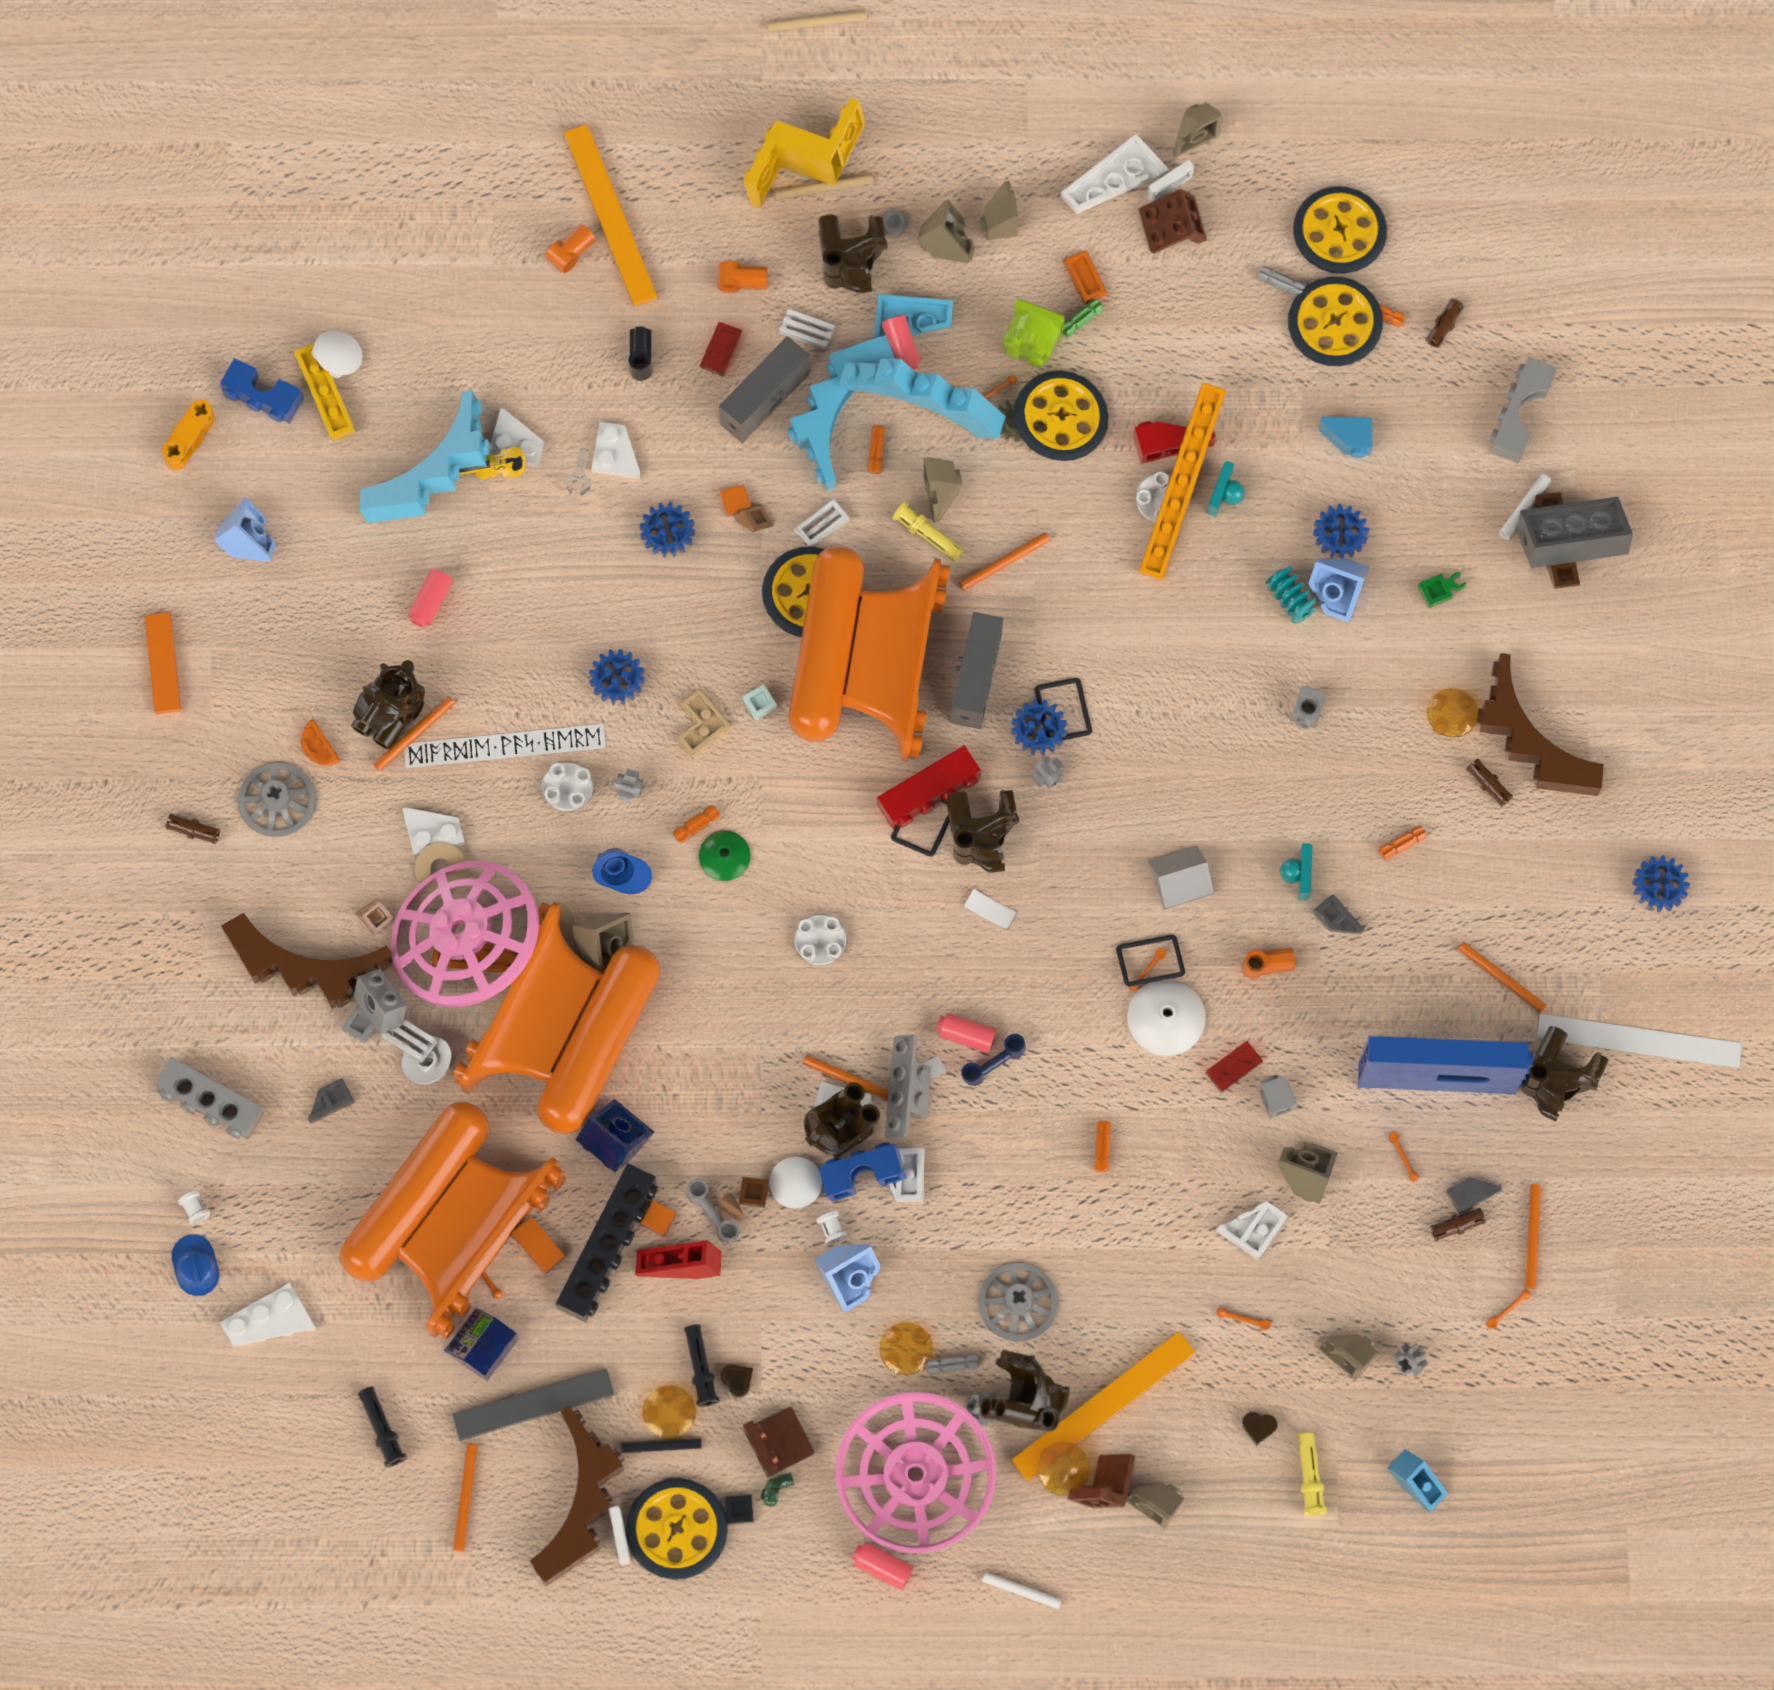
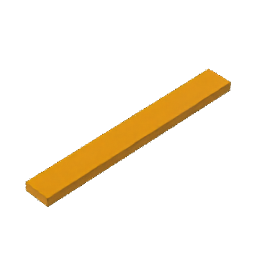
[564,124,657,307]
[1138,382,1227,581]
[1011,1331,1195,1482]

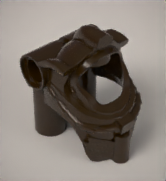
[818,214,888,293]
[351,660,425,750]
[947,789,1019,873]
[1521,1026,1609,1122]
[804,1082,880,1158]
[980,1350,1070,1431]

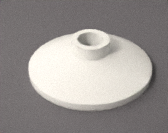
[402,1036,452,1085]

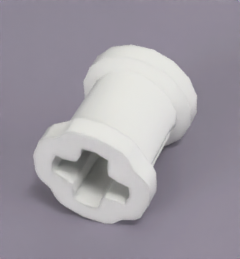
[177,1190,210,1225]
[816,1211,847,1245]

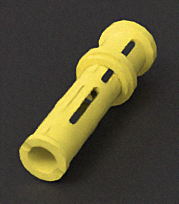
[892,501,964,562]
[1297,1433,1327,1516]

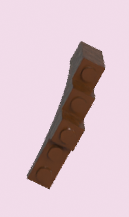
[1476,653,1604,796]
[221,913,393,1009]
[530,1406,625,1586]

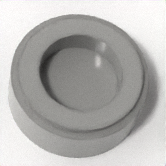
[882,210,906,236]

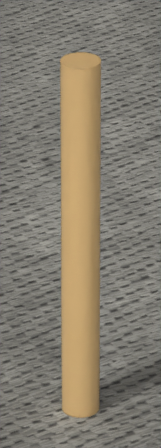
[768,10,867,32]
[774,174,874,201]

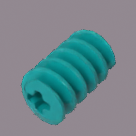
[1265,566,1316,624]

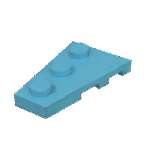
[874,294,953,339]

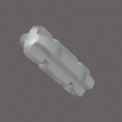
[1258,266,1306,296]
[926,1353,979,1374]

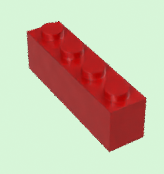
[877,745,981,830]

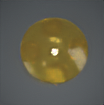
[1427,688,1478,738]
[880,1322,933,1375]
[642,1385,696,1440]
[1037,1442,1090,1496]

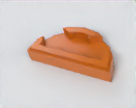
[301,719,341,766]

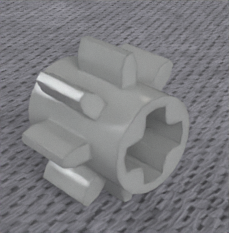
[1033,756,1064,789]
[614,769,644,803]
[1393,1343,1428,1377]
[967,1391,996,1425]

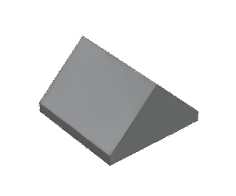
[1148,846,1214,910]

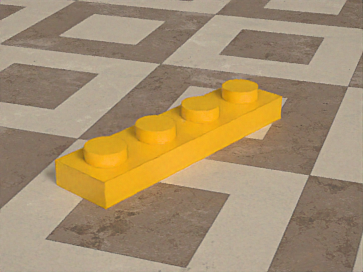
[294,343,355,441]

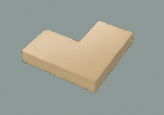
[676,688,732,759]

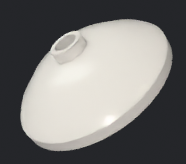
[1127,980,1206,1056]

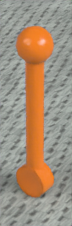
[982,375,1017,399]
[1129,948,1166,991]
[1388,1132,1419,1182]
[481,1271,503,1299]
[1486,1289,1531,1329]
[1216,1307,1271,1331]

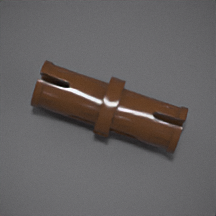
[1426,298,1464,348]
[1466,758,1513,807]
[166,813,220,844]
[1430,1207,1486,1242]

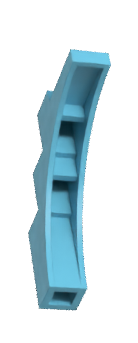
[787,335,895,491]
[839,359,1006,439]
[359,390,490,523]

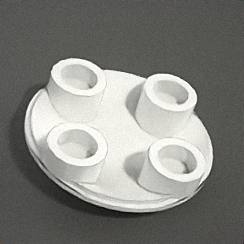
[312,330,363,378]
[1136,472,1171,522]
[542,763,593,811]
[794,914,846,965]
[769,1157,822,1209]

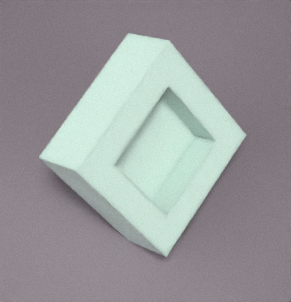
[742,684,777,721]

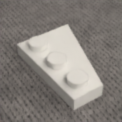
[220,1283,316,1347]

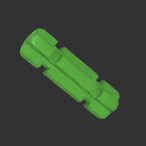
[1063,299,1103,338]

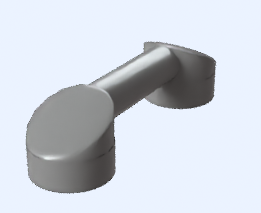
[687,1179,740,1243]

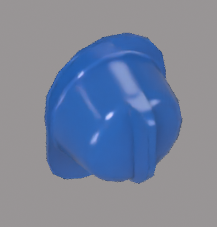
[592,848,652,895]
[172,1234,219,1296]

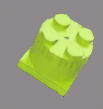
[1002,299,1064,368]

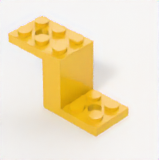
[743,97,865,209]

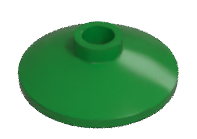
[699,831,751,881]

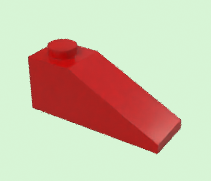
[1133,421,1216,464]
[635,1240,722,1279]

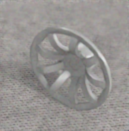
[238,763,316,837]
[979,1263,1058,1342]

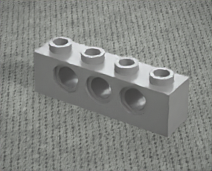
[155,1057,264,1140]

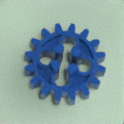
[640,502,695,558]
[1313,504,1369,558]
[589,649,645,705]
[1011,699,1067,756]
[1632,855,1690,912]

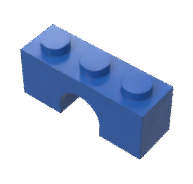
[220,358,304,424]
[819,1142,907,1202]

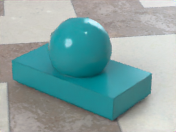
[1207,461,1245,517]
[1279,843,1312,901]

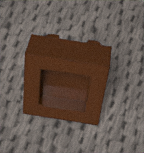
[739,1177,769,1208]

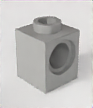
[1291,685,1327,729]
[1259,1075,1297,1119]

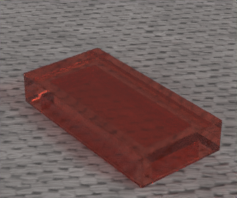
[700,321,742,376]
[1205,1041,1263,1094]

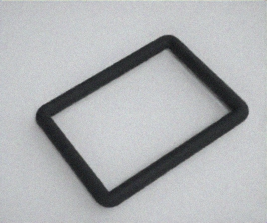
[1035,678,1092,740]
[891,799,950,857]
[1116,935,1185,987]

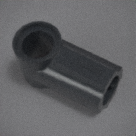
[628,326,653,381]

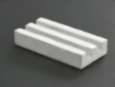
[1147,160,1194,202]
[779,309,835,350]
[794,499,850,547]
[381,1019,438,1063]
[609,1506,631,1565]

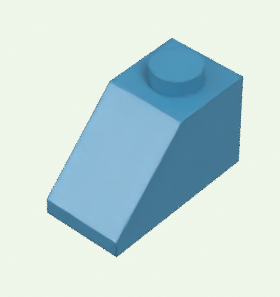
[1319,417,1372,458]
[1387,1449,1448,1512]

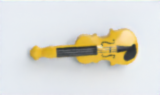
[459,447,526,480]

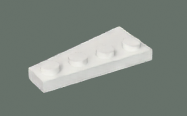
[1060,134,1169,214]

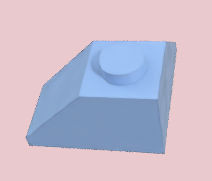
[214,497,276,562]
[1308,558,1369,622]
[814,1244,880,1313]

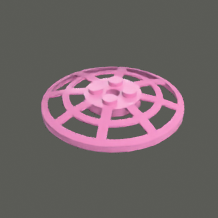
[391,861,539,1007]
[835,1392,996,1553]

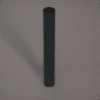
[621,1438,702,1454]

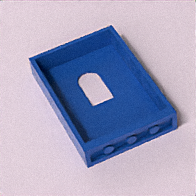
[1358,1036,1533,1094]

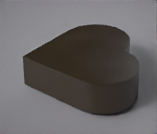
[721,1365,753,1398]
[1242,1412,1277,1446]

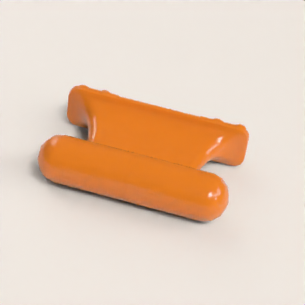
[788,545,950,762]
[453,902,661,1134]
[340,1102,566,1339]

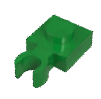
[1418,572,1466,608]

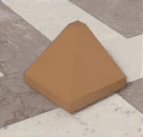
[735,504,774,532]
[355,899,395,935]
[719,1193,744,1222]

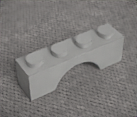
[1489,357,1557,464]

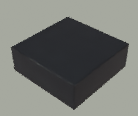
[725,1495,754,1525]

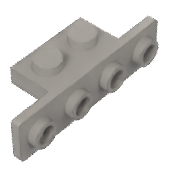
[884,1034,932,1139]

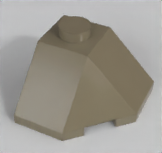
[1173,102,1222,158]
[979,181,1018,240]
[918,199,975,263]
[923,457,962,523]
[572,912,633,973]
[1278,1144,1338,1204]
[1315,1334,1379,1380]
[1126,1483,1185,1529]

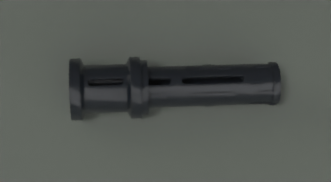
[684,1324,720,1407]
[358,1386,408,1468]

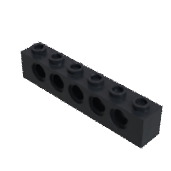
[556,1163,659,1322]

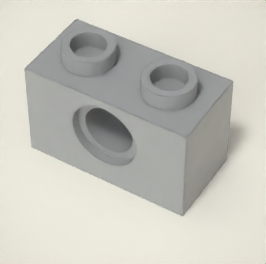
[353,969,407,1033]

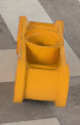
[162,399,215,470]

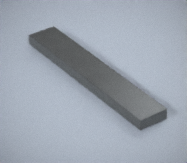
[452,1369,614,1441]

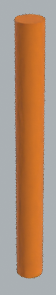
[959,532,1050,591]
[373,696,455,772]
[1457,942,1547,1013]
[803,1055,889,1101]
[1525,1184,1541,1290]
[453,1444,478,1552]

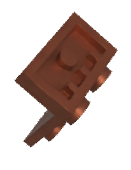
[1139,189,1207,254]
[743,1407,814,1478]
[1067,1453,1135,1508]

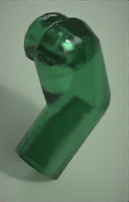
[761,1472,794,1507]

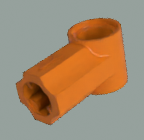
[545,224,596,274]
[718,261,767,293]
[1242,947,1296,979]

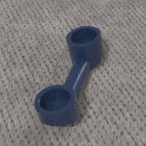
[961,1034,1026,1086]

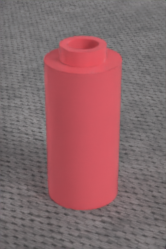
[881,314,921,370]
[408,569,453,628]
[936,1012,997,1054]
[852,1542,914,1591]

